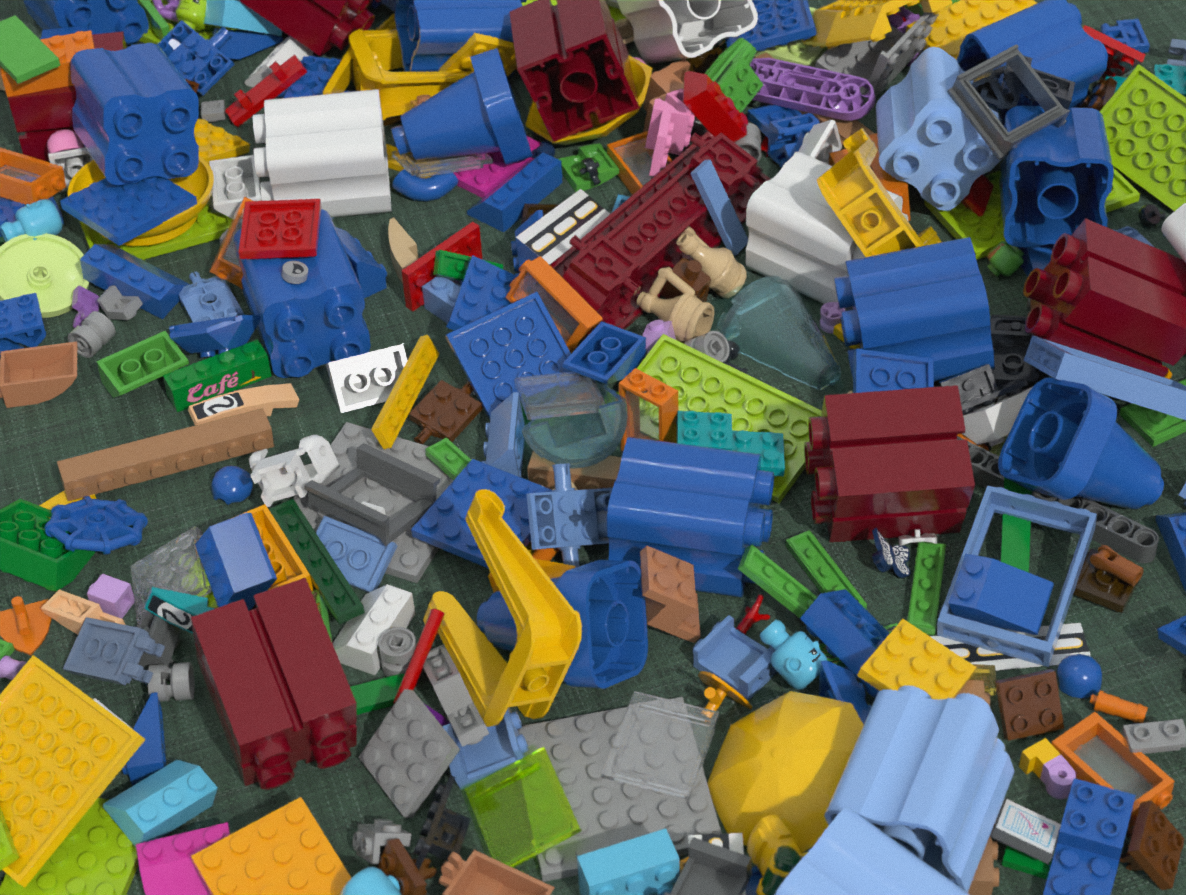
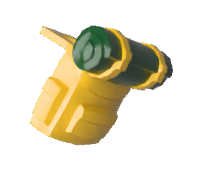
[747,815,808,895]

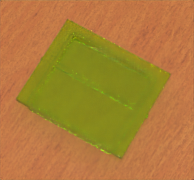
[465,747,582,868]

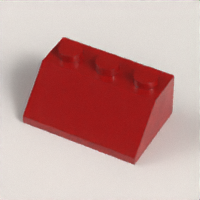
[683,71,748,142]

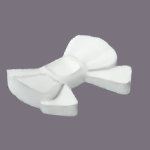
[899,529,937,546]

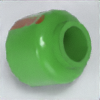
[987,241,1024,277]

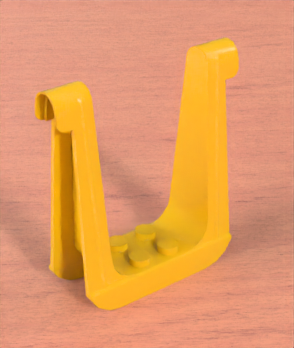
[349,29,474,120]
[816,128,942,257]
[423,489,582,727]

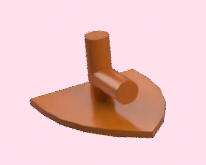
[0,596,51,655]

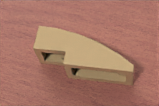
[388,218,418,283]

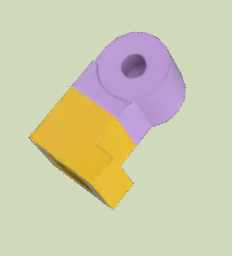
[1019,738,1076,799]

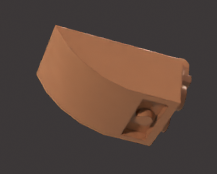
[0,341,77,408]
[439,850,555,895]

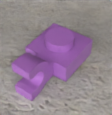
[72,285,99,328]

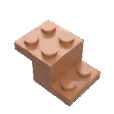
[643,59,690,132]
[640,546,700,643]

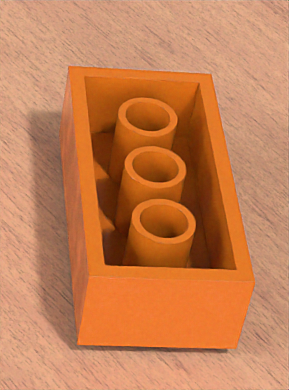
[0,30,95,97]

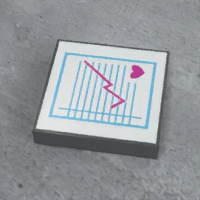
[991,798,1061,864]

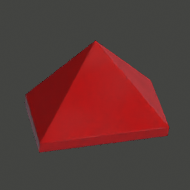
[960,174,994,217]

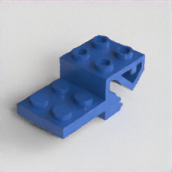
[747,105,820,168]
[0,293,46,360]
[1043,778,1136,895]

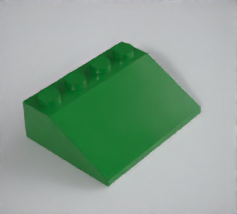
[0,499,96,592]

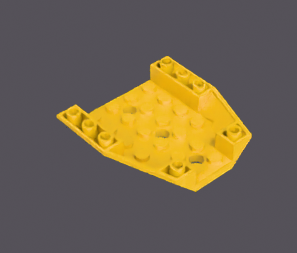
[803,0,953,49]

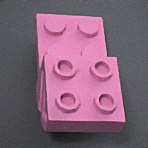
[645,89,695,176]

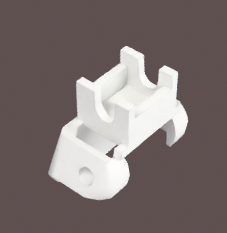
[249,435,340,507]

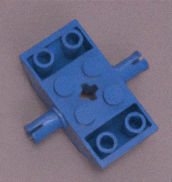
[157,20,234,97]
[277,56,355,98]

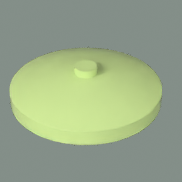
[0,233,89,318]

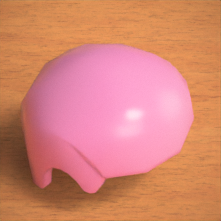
[47,129,84,154]

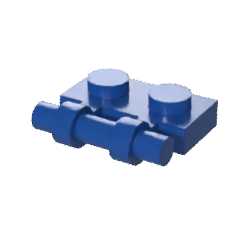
[1100,19,1150,53]

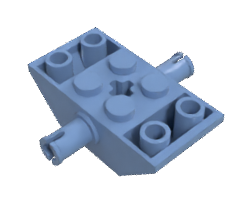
[526,463,613,567]

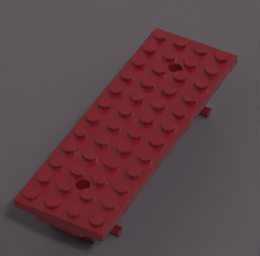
[528,131,771,330]

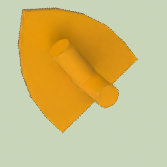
[698,671,752,721]

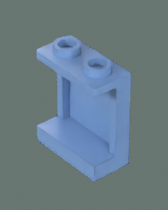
[693,615,777,701]
[442,707,529,789]

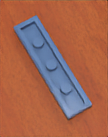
[690,160,748,255]

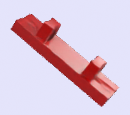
[225,54,308,128]

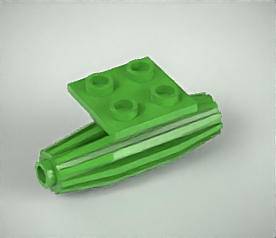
[695,38,764,119]

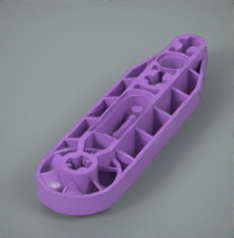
[750,58,876,120]

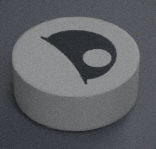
[282,261,308,284]

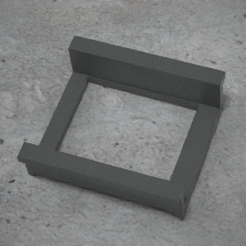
[947,44,1070,160]
[304,443,440,546]

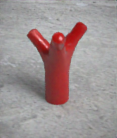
[735,594,770,634]

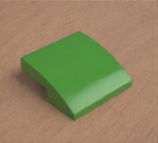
[558,143,620,192]

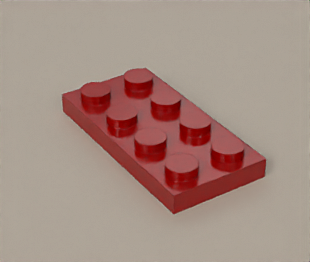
[401,222,483,312]

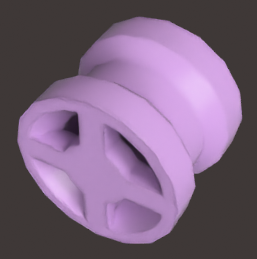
[820,302,846,334]

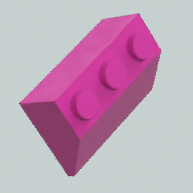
[136,822,231,895]

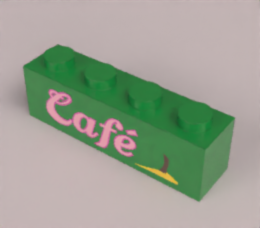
[163,339,271,413]

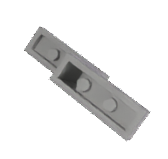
[423,644,489,747]

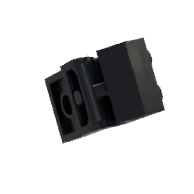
[972,55,1075,110]
[990,314,1039,388]

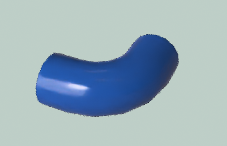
[392,167,458,201]

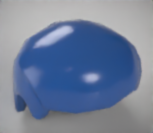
[211,465,253,505]
[1057,654,1102,698]

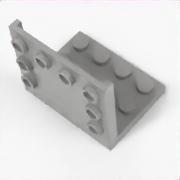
[815,12,939,104]

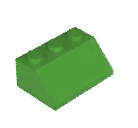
[97,331,189,398]

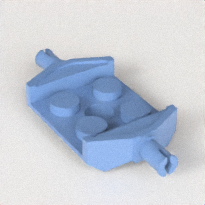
[179,272,244,323]

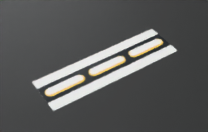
[516,189,610,265]
[930,623,1091,672]

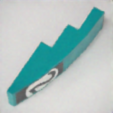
[144,587,216,634]

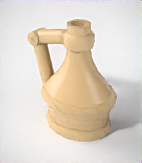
[677,226,747,299]
[637,267,714,343]

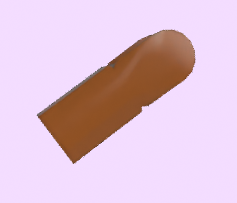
[1090,545,1144,587]

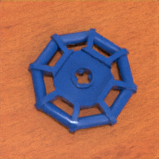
[44,496,148,555]

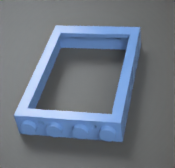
[1024,336,1186,420]
[937,485,1097,667]

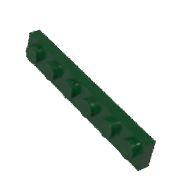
[269,499,365,624]

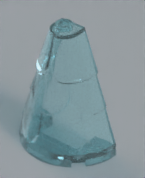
[716,276,841,390]
[521,379,628,468]

